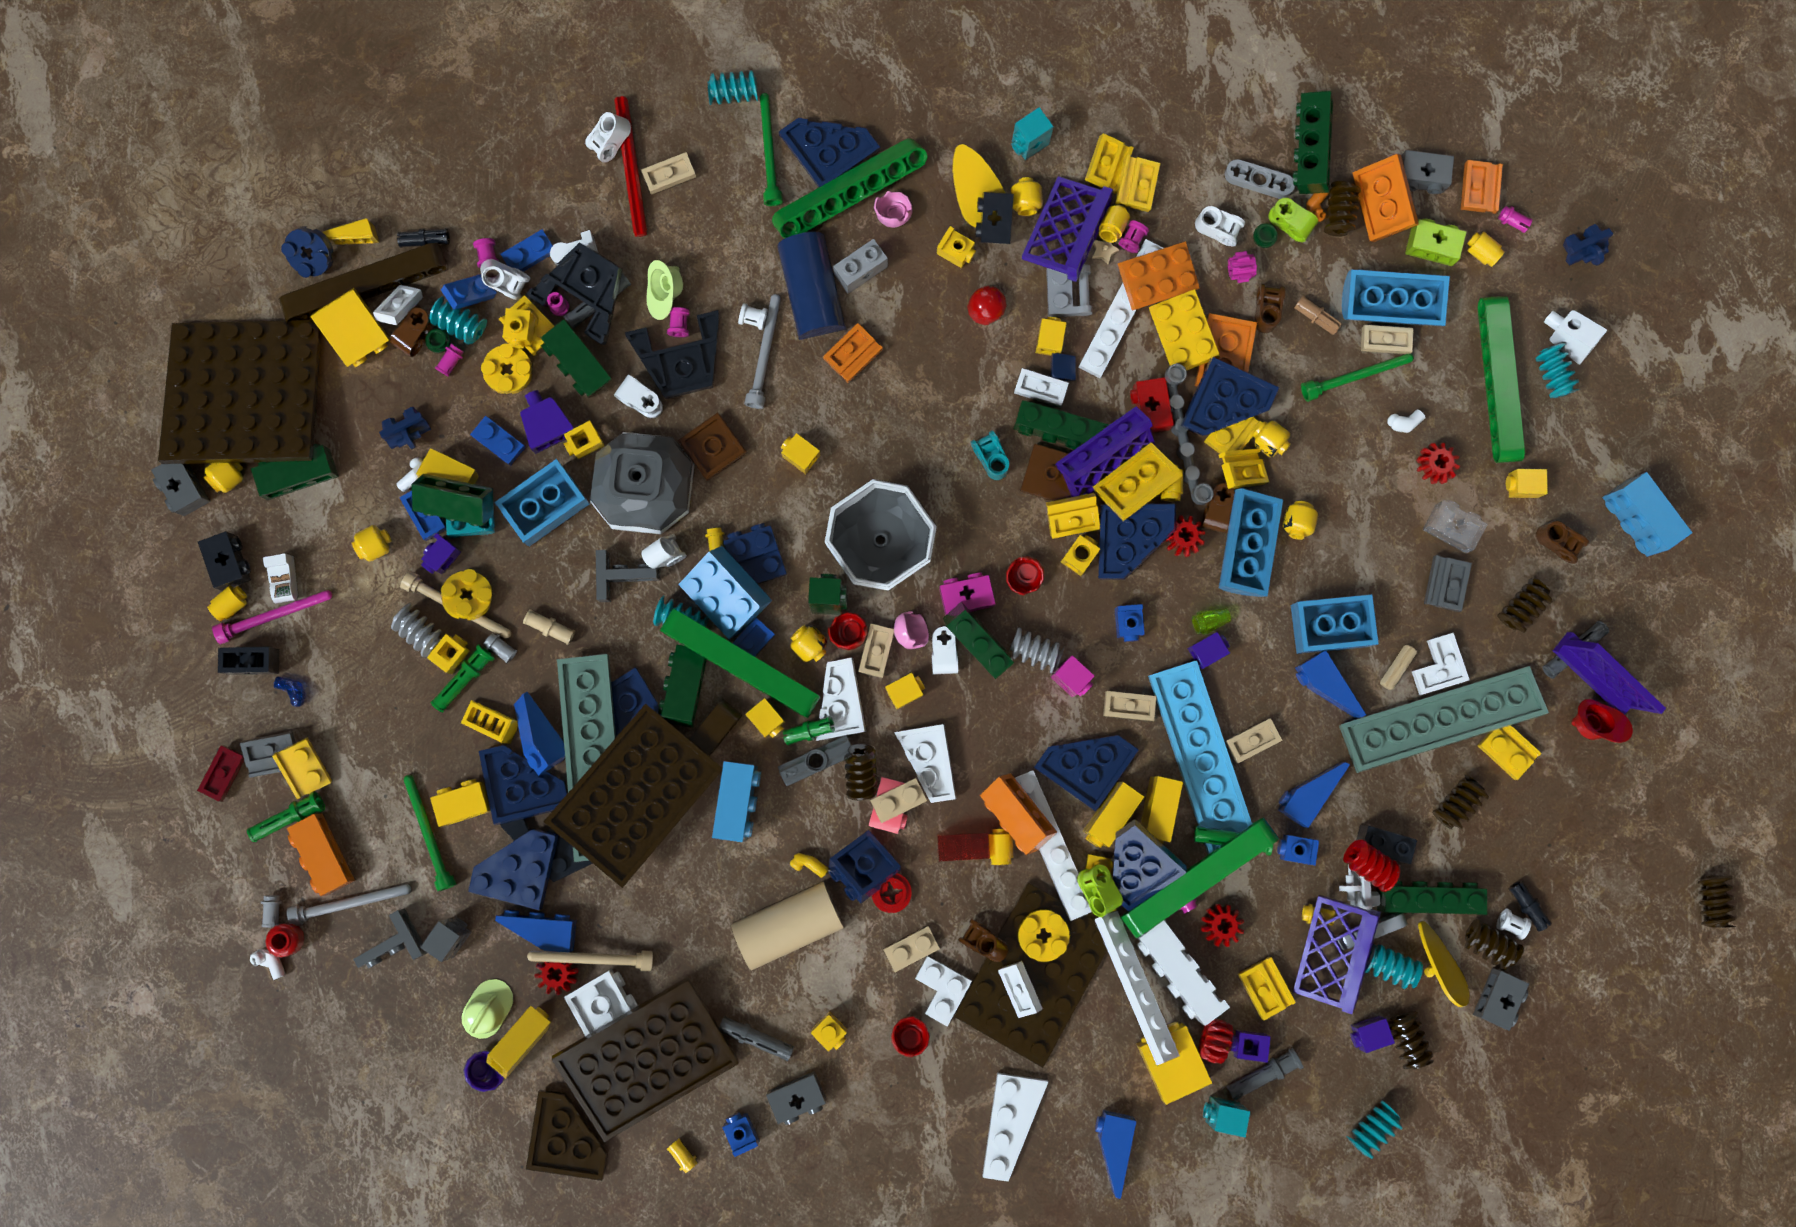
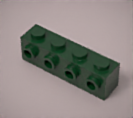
[1013,400,1109,450]
[808,574,848,615]
[1377,881,1487,915]

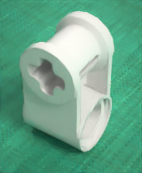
[585,112,631,162]
[1195,206,1245,247]
[480,259,530,300]
[614,375,663,418]
[642,534,687,569]
[932,626,958,674]

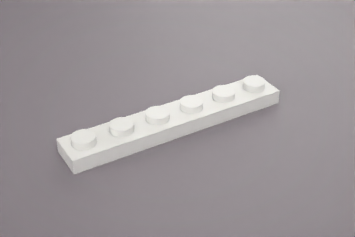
[1079,239,1163,378]
[1015,770,1092,921]
[1095,911,1180,1065]

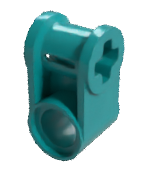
[970,430,1009,480]

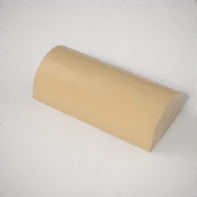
[731,882,844,971]

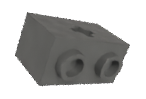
[1401,150,1454,194]
[151,464,211,516]
[420,917,471,962]
[1473,968,1529,1031]
[766,1071,826,1125]

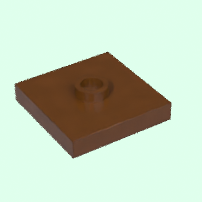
[678,412,747,481]
[1020,444,1071,501]

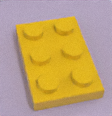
[1149,289,1220,371]
[1093,442,1183,521]

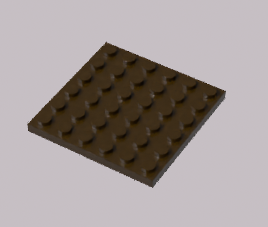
[158,320,322,464]

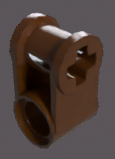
[1254,283,1285,333]
[390,308,435,357]
[1201,483,1235,533]
[1536,521,1589,564]
[958,918,1008,962]

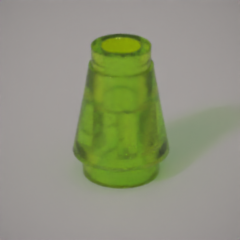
[1192,608,1231,635]

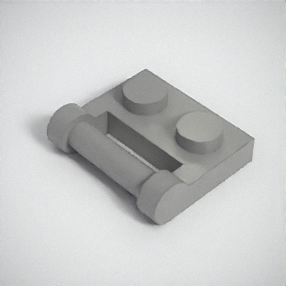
[1046,264,1092,317]

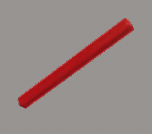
[614,96,647,237]

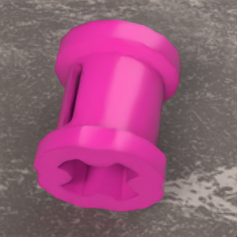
[1119,220,1149,253]
[473,238,499,268]
[667,307,690,337]

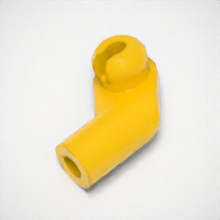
[790,853,828,878]

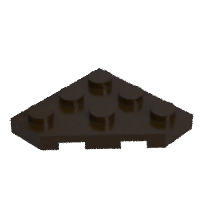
[526,1090,608,1181]

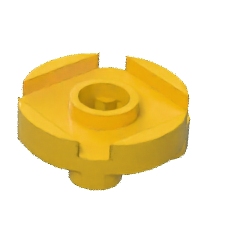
[481,343,532,394]
[441,569,492,620]
[1018,909,1070,962]

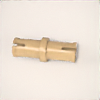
[523,609,575,645]

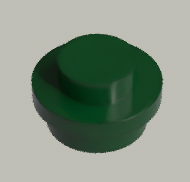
[1253,224,1278,248]
[425,329,451,353]

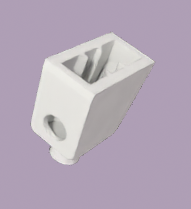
[1544,310,1607,365]

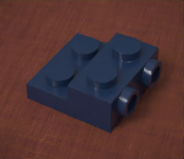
[723,523,787,584]
[828,830,901,904]

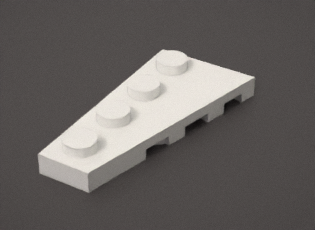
[982,1072,1048,1181]

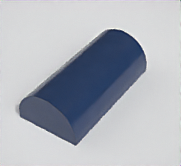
[777,232,846,340]

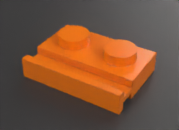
[1461,160,1503,214]
[823,323,883,383]

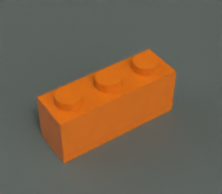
[980,773,1057,855]
[287,813,355,896]

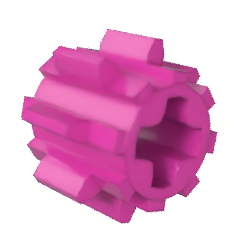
[1227,251,1257,283]

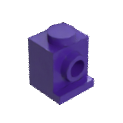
[421,533,461,575]
[1230,1030,1270,1063]

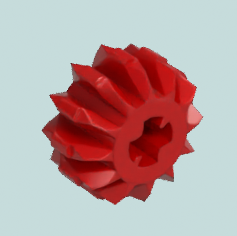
[1416,443,1460,484]
[1164,515,1205,557]
[1201,904,1244,947]
[534,962,579,996]
[1199,1019,1234,1064]

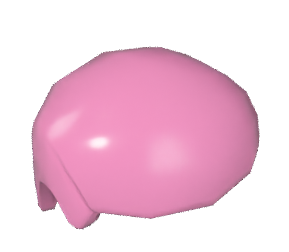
[874,191,912,228]
[894,611,929,649]

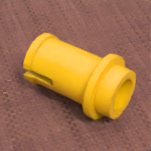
[705,528,725,551]
[1302,904,1335,926]
[667,1138,698,1173]

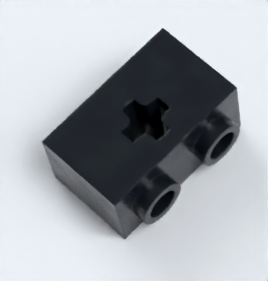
[975,192,1014,244]
[198,531,251,591]
[218,647,280,675]
[1356,825,1417,864]

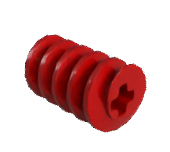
[1343,839,1400,892]

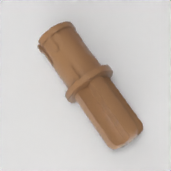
[1294,296,1342,335]

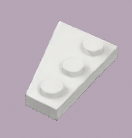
[816,658,866,741]

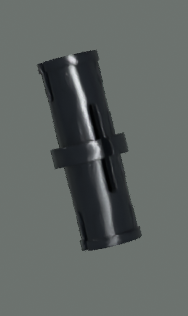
[397,228,450,248]
[1508,880,1552,932]

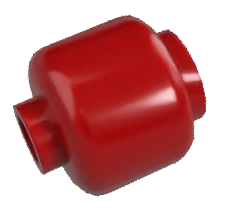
[265,923,305,957]

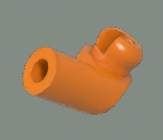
[1306,193,1329,222]

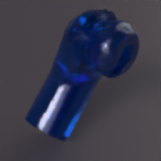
[274,676,306,707]

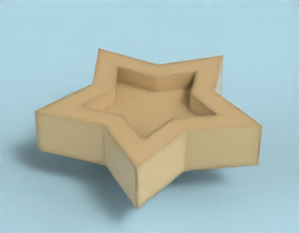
[1092,240,1119,264]

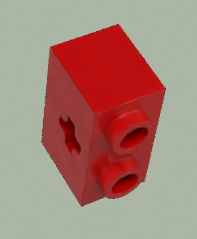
[1130,377,1174,433]

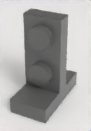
[596,550,660,602]
[353,908,427,969]

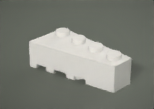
[1136,920,1230,1026]

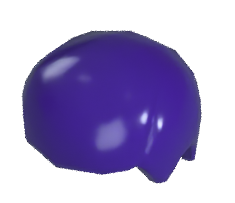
[463,1050,504,1092]

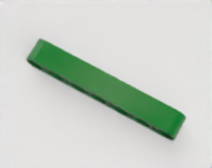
[772,138,927,238]
[1478,296,1525,463]
[660,608,820,719]
[1120,817,1279,938]

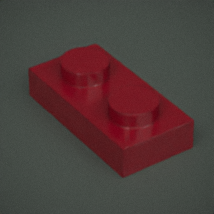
[197,745,245,802]

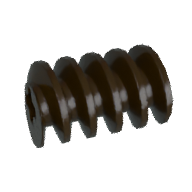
[1324,181,1361,237]
[1497,578,1553,633]
[844,744,878,801]
[1432,775,1489,829]
[1698,875,1736,928]
[1465,919,1524,971]
[1389,1011,1434,1069]

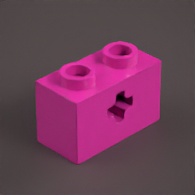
[939,572,995,615]
[1050,656,1094,697]

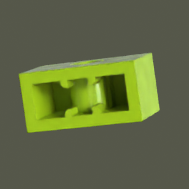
[1405,219,1466,266]

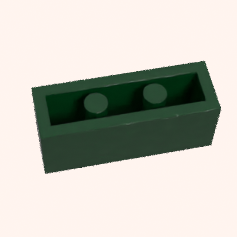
[540,319,612,398]
[251,444,339,500]
[411,474,494,526]
[943,602,1014,679]
[658,644,707,728]

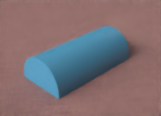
[1342,269,1450,326]
[1219,488,1283,597]

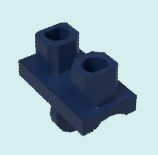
[1563,224,1613,266]
[379,407,431,450]

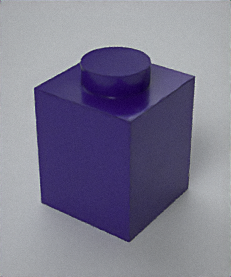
[1187,632,1230,670]
[1350,1015,1395,1053]

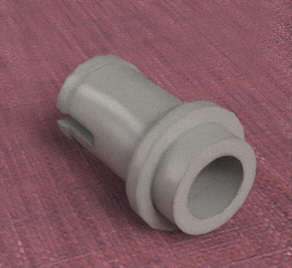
[483,633,517,663]
[261,895,282,928]

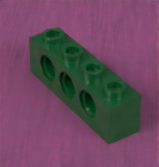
[1293,91,1333,194]

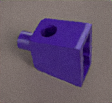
[520,390,574,454]

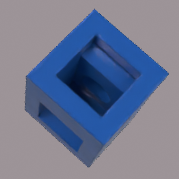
[1114,604,1145,642]
[1277,835,1319,866]
[722,1112,760,1157]

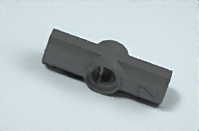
[778,735,851,787]

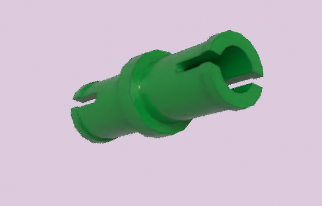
[783,716,835,745]

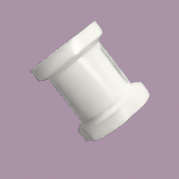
[738,303,768,330]
[1496,908,1532,940]

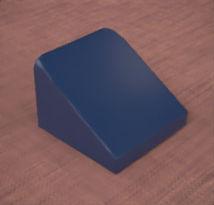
[1051,353,1076,381]

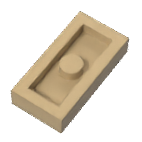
[641,152,696,195]
[1361,325,1413,354]
[858,624,894,678]
[1103,691,1156,721]
[1225,718,1283,763]
[870,778,927,823]
[883,926,940,972]

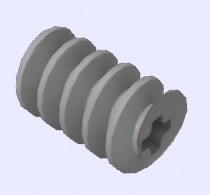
[391,603,442,658]
[1009,628,1065,674]

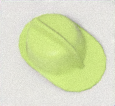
[647,260,683,320]
[462,979,513,1039]

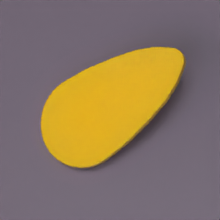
[952,144,1005,228]
[1418,921,1470,1007]

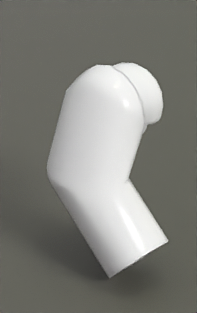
[1387,410,1425,433]
[397,457,423,492]
[250,949,286,980]

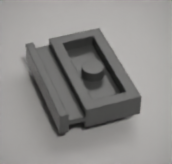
[1424,555,1472,612]
[240,731,296,778]

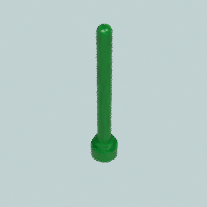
[760,93,783,206]
[1301,354,1414,402]
[403,775,457,892]

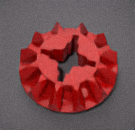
[872,873,912,913]

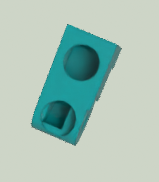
[446,515,495,539]

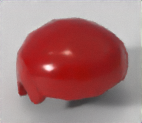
[967,286,1007,325]
[1006,556,1044,595]
[828,612,868,650]
[891,1016,930,1057]

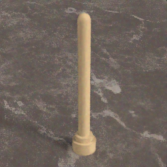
[400,570,511,639]
[527,950,653,971]

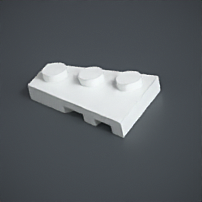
[894,724,957,803]

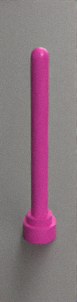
[212,590,332,644]

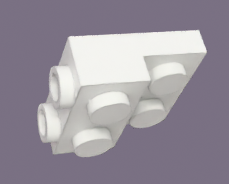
[564,969,638,1036]

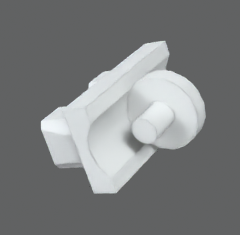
[1339,867,1381,910]

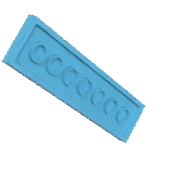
[1148,660,1252,854]

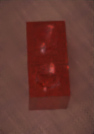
[937,832,990,862]

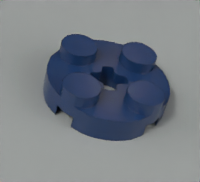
[281,226,333,278]

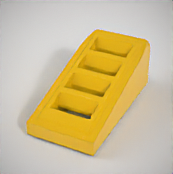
[322,218,379,245]
[461,700,518,744]

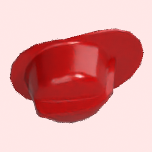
[1571,699,1633,743]

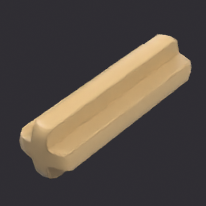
[1380,645,1417,690]

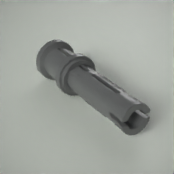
[1226,1047,1304,1101]

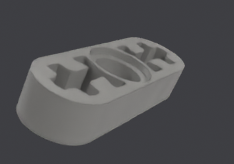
[1224,159,1295,199]
[1337,912,1408,950]

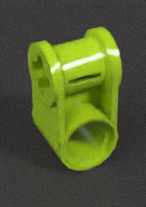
[1268,198,1318,243]
[1077,864,1123,917]

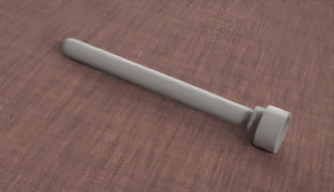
[744,294,780,409]
[287,884,411,926]

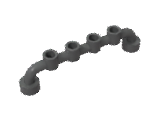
[1165,363,1213,505]

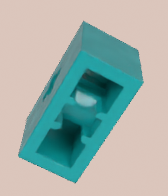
[1011,107,1054,161]
[1203,1096,1250,1138]

